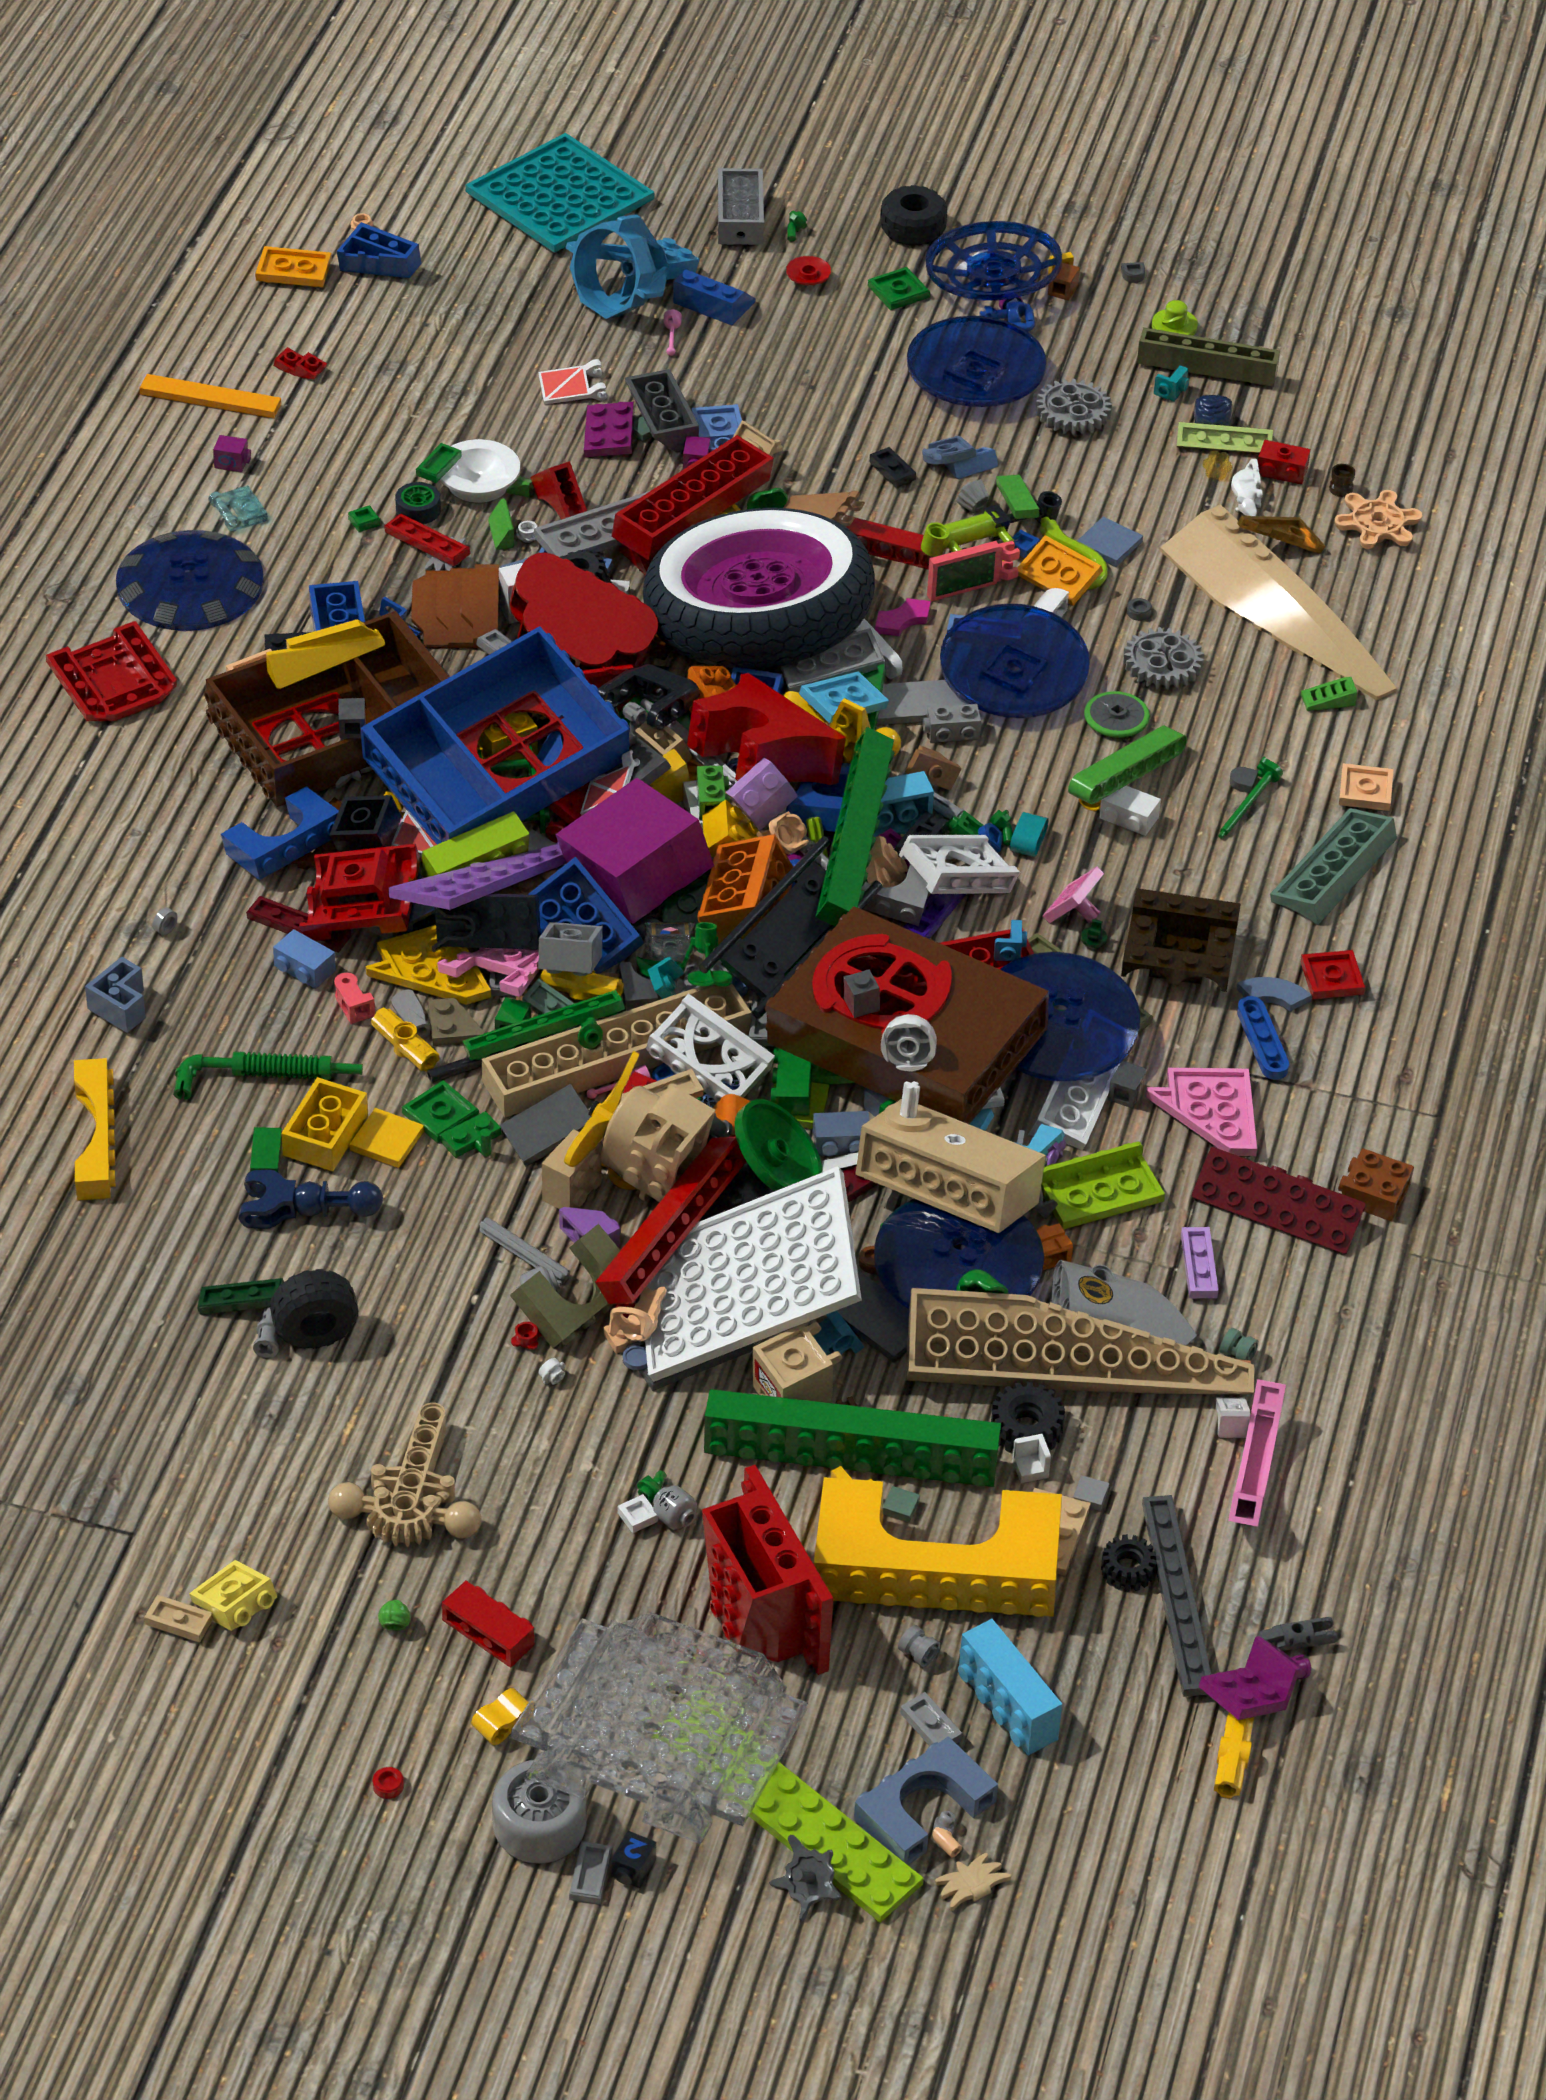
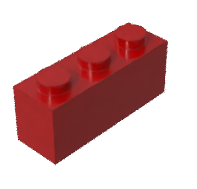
[442,1580,535,1668]

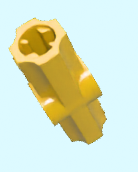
[540,969,624,1000]
[371,1007,440,1072]
[1214,1713,1254,1799]

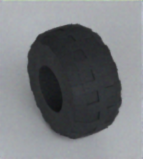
[880,185,947,246]
[270,1269,359,1349]

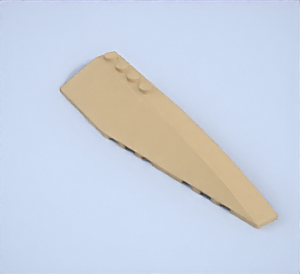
[1160,505,1397,700]
[906,1288,1254,1394]

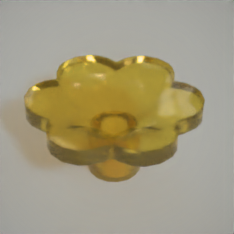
[1203,451,1233,480]

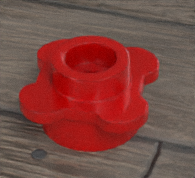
[511,1322,542,1350]

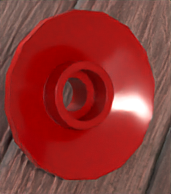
[786,256,831,285]

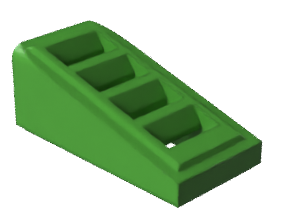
[1301,677,1357,711]

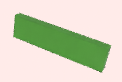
[996,475,1039,519]

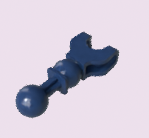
[238,1170,383,1229]

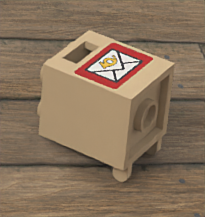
[753,1322,842,1403]

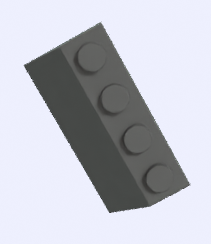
[625,369,699,452]

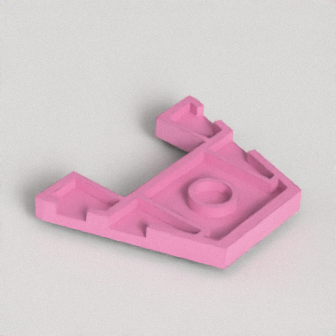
[437,948,540,997]

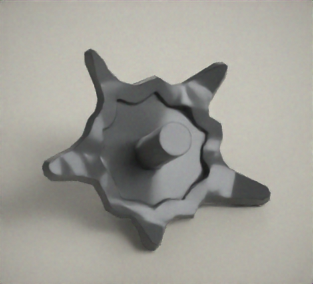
[769,1834,841,1921]

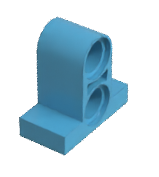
[813,1310,864,1356]

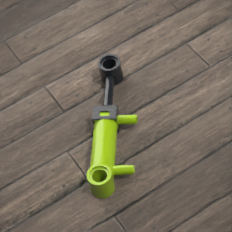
[921,491,1062,557]

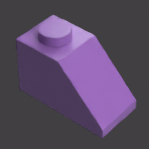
[559,1207,621,1247]

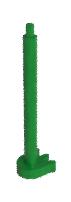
[1218,756,1283,839]

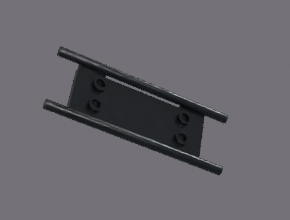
[699,836,883,1019]

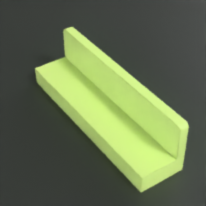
[1176,422,1273,453]

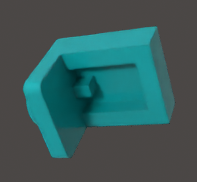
[1154,365,1190,402]

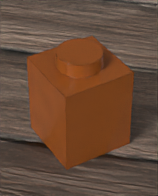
[1048,262,1080,301]

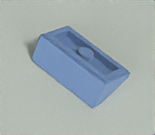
[944,447,998,479]

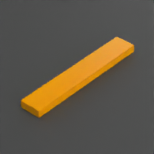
[139,374,282,418]

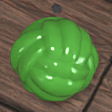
[378,1600,411,1631]

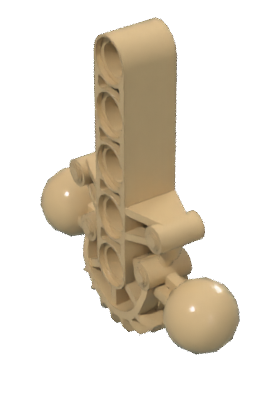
[328,1403,481,1547]

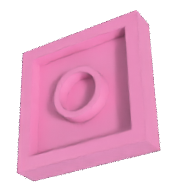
[1043,866,1104,923]

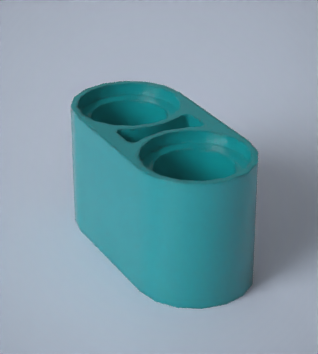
[1010,812,1049,857]

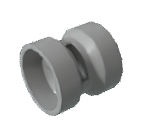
[898,1625,940,1667]

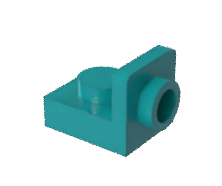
[648,957,684,999]

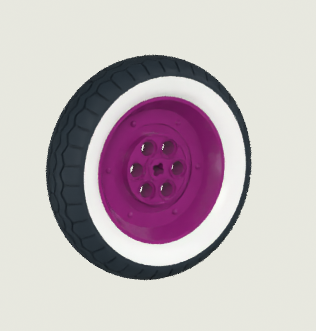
[643,508,875,669]

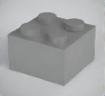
[538,922,603,976]

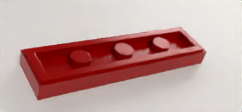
[384,513,471,566]

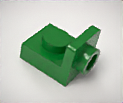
[945,810,983,835]

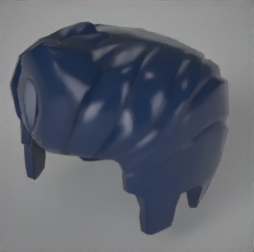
[1194,395,1233,426]

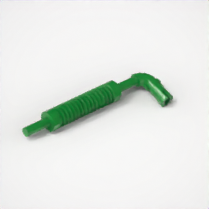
[173,1051,363,1100]

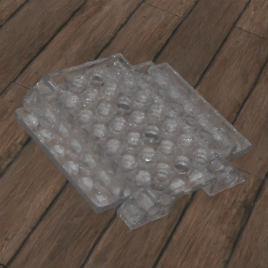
[510,1612,808,1844]

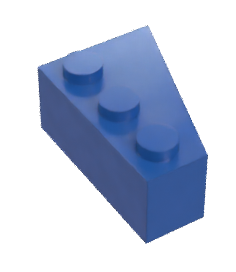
[337,222,422,278]

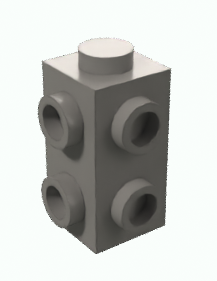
[923,704,981,743]

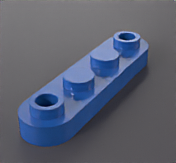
[1237,996,1289,1080]

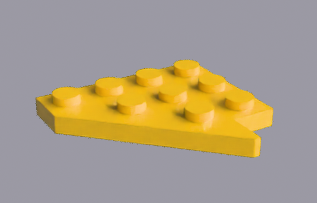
[365,925,491,1005]

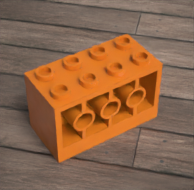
[698,834,793,944]

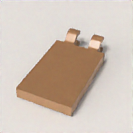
[783,490,865,526]

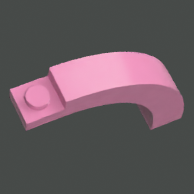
[1228,1379,1286,1527]

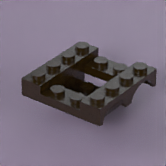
[1121,888,1241,992]

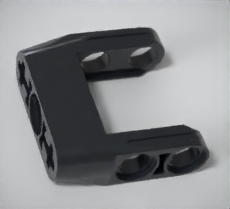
[598,664,700,730]

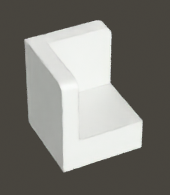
[1012,1434,1051,1483]

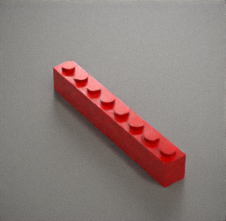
[595,1137,747,1304]

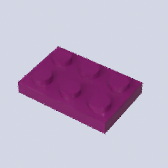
[584,401,635,457]

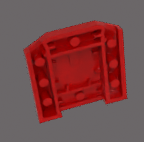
[46,621,177,721]

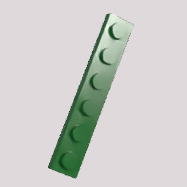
[463,990,625,1060]

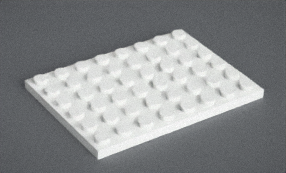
[640,1166,862,1382]

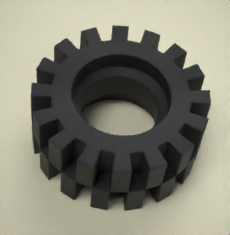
[1101,1534,1156,1592]

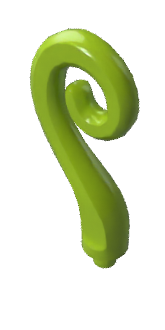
[1040,517,1108,590]

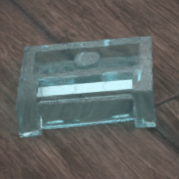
[208,485,268,531]

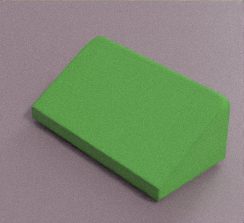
[488,498,514,550]

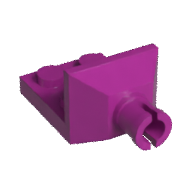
[1198,1636,1311,1720]

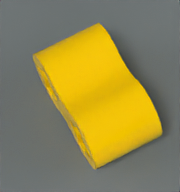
[471,1688,536,1746]

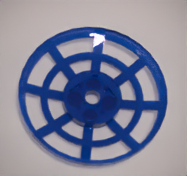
[926,221,1062,300]

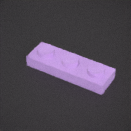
[1181,1227,1218,1299]

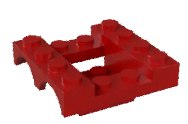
[299,844,421,941]

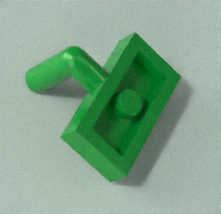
[440,1111,501,1158]

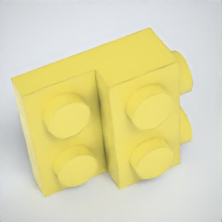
[189,1560,277,1631]

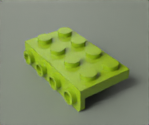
[1041,1141,1165,1230]

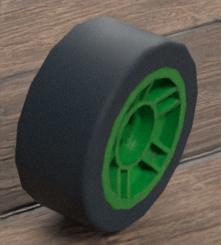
[395,482,441,525]

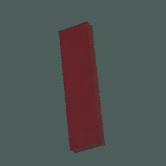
[246,896,352,953]

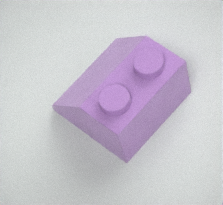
[725,758,798,831]

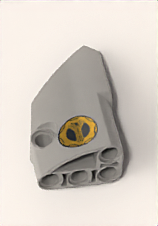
[1051,1260,1197,1345]

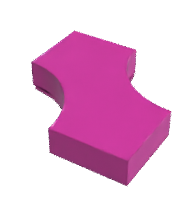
[875,598,931,636]

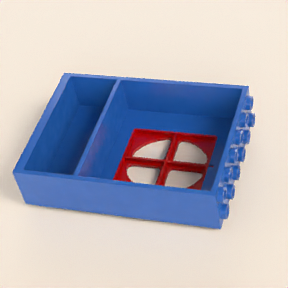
[361,626,630,844]

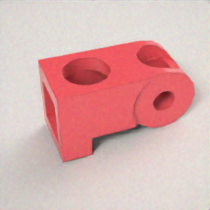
[334,973,375,1024]

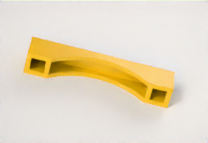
[74,1058,116,1201]

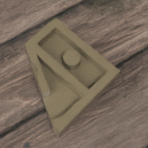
[428,998,484,1046]

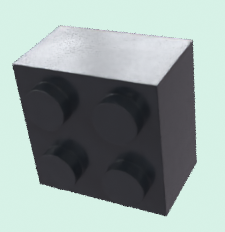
[330,795,402,852]

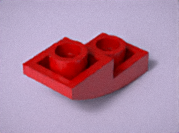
[273,347,327,379]

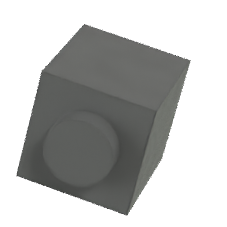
[844,969,880,1018]

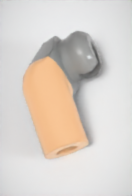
[932,1811,962,1858]

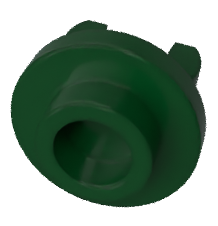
[1081,919,1107,948]

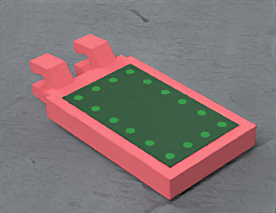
[927,541,1020,602]

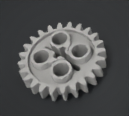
[1035,379,1112,435]
[1123,627,1204,689]

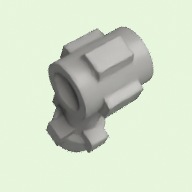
[623,702,648,737]

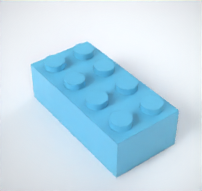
[958,1619,1062,1756]

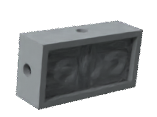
[718,168,764,245]

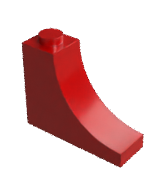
[530,461,587,519]

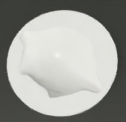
[440,439,520,503]

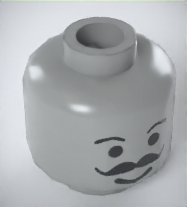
[653,1486,697,1530]

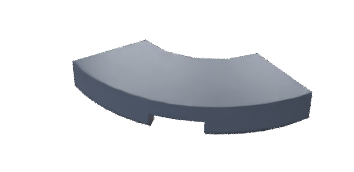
[1237,977,1312,1011]

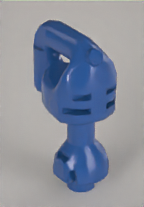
[979,302,1035,333]

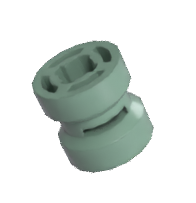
[1220,1328,1259,1360]

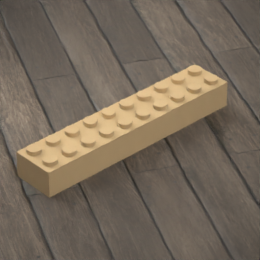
[482,984,752,1118]

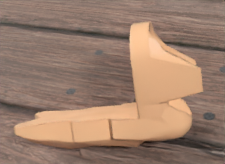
[757,811,809,855]
[608,1286,667,1342]

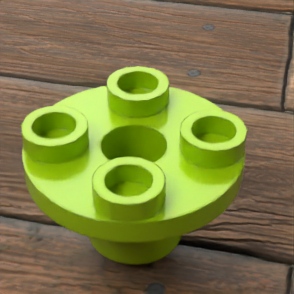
[1152,300,1198,336]

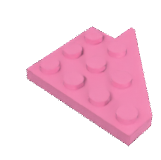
[1146,1068,1257,1156]

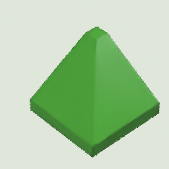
[506,476,534,497]

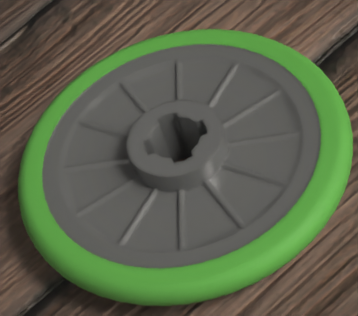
[1084,691,1150,738]

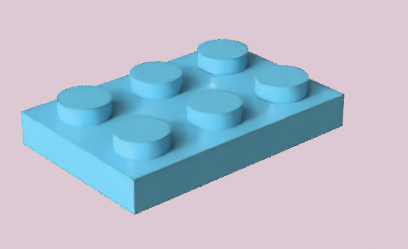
[799,671,889,723]

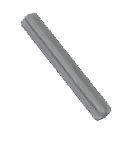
[479,1217,570,1284]

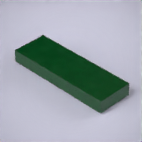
[197,1278,284,1315]

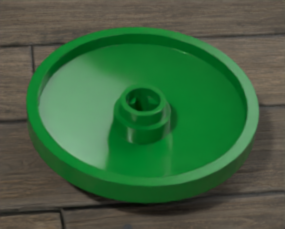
[735,1099,823,1191]

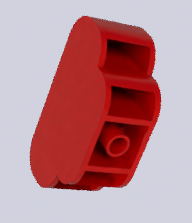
[510,553,658,670]

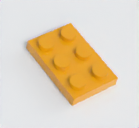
[255,246,332,287]
[1017,535,1103,606]

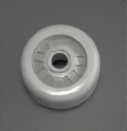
[492,1759,587,1864]

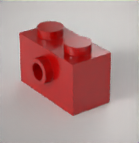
[1258,440,1311,485]

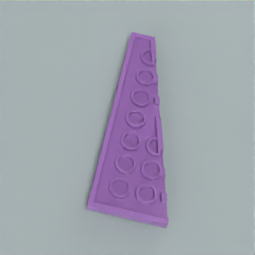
[389,842,566,910]

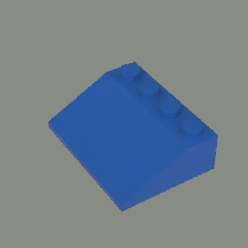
[528,857,644,974]

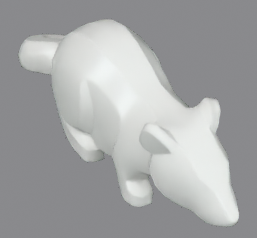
[1231,459,1262,516]

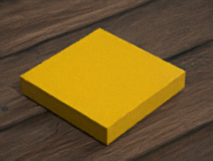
[349,1108,424,1168]

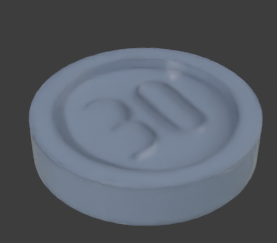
[623,1345,648,1370]

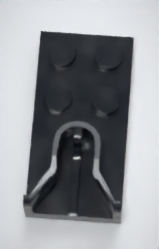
[432,894,541,952]

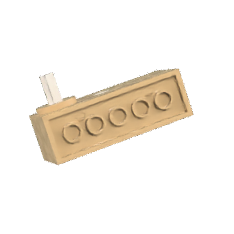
[856,1081,1046,1233]

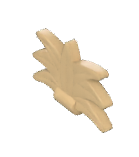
[935,1853,1011,1911]

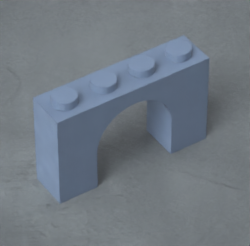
[854,1736,998,1865]

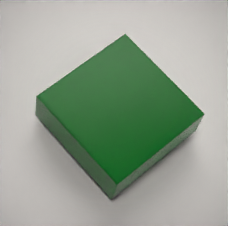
[348,505,380,532]

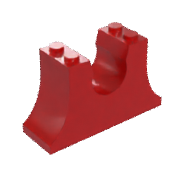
[687,673,846,785]

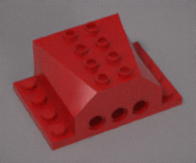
[702,1465,833,1675]

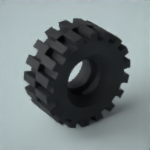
[991,1382,1065,1453]

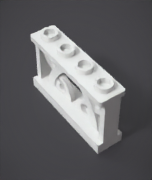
[899,835,1020,894]
[646,993,775,1103]

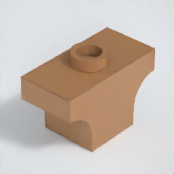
[905,745,962,790]

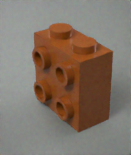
[1338,1148,1414,1222]

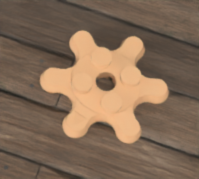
[1335,490,1422,549]

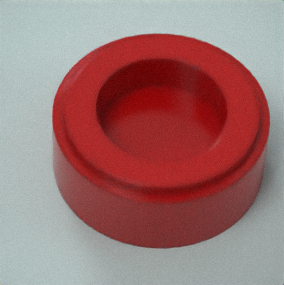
[372,1767,404,1799]

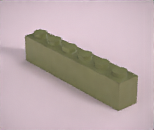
[1137,327,1280,387]

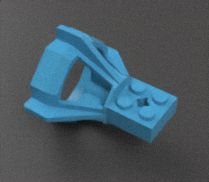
[566,214,700,319]

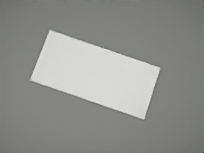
[822,1152,858,1172]

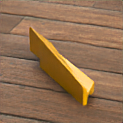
[266,619,385,689]

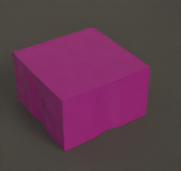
[555,778,714,924]

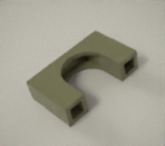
[510,1224,621,1348]

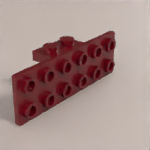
[1191,1147,1366,1255]

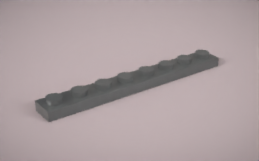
[1142,1495,1211,1697]

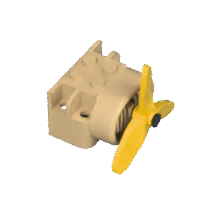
[564,1051,715,1202]

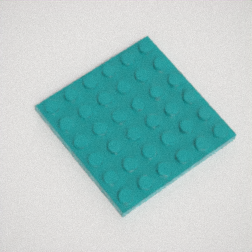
[465,133,655,253]

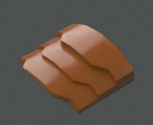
[411,564,500,648]

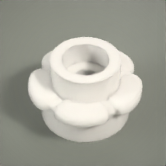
[516,521,537,543]
[539,1358,565,1385]

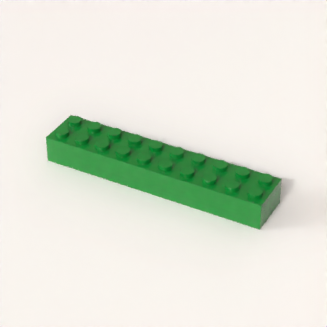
[704,1389,1001,1487]

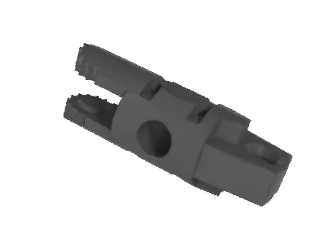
[1258,1617,1338,1651]

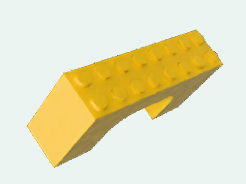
[814,1477,1062,1617]

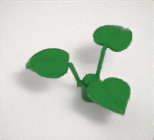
[636,922,732,987]

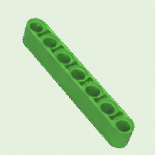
[1068,725,1187,805]

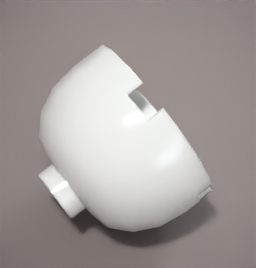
[881,1014,937,1071]

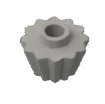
[956,479,989,512]

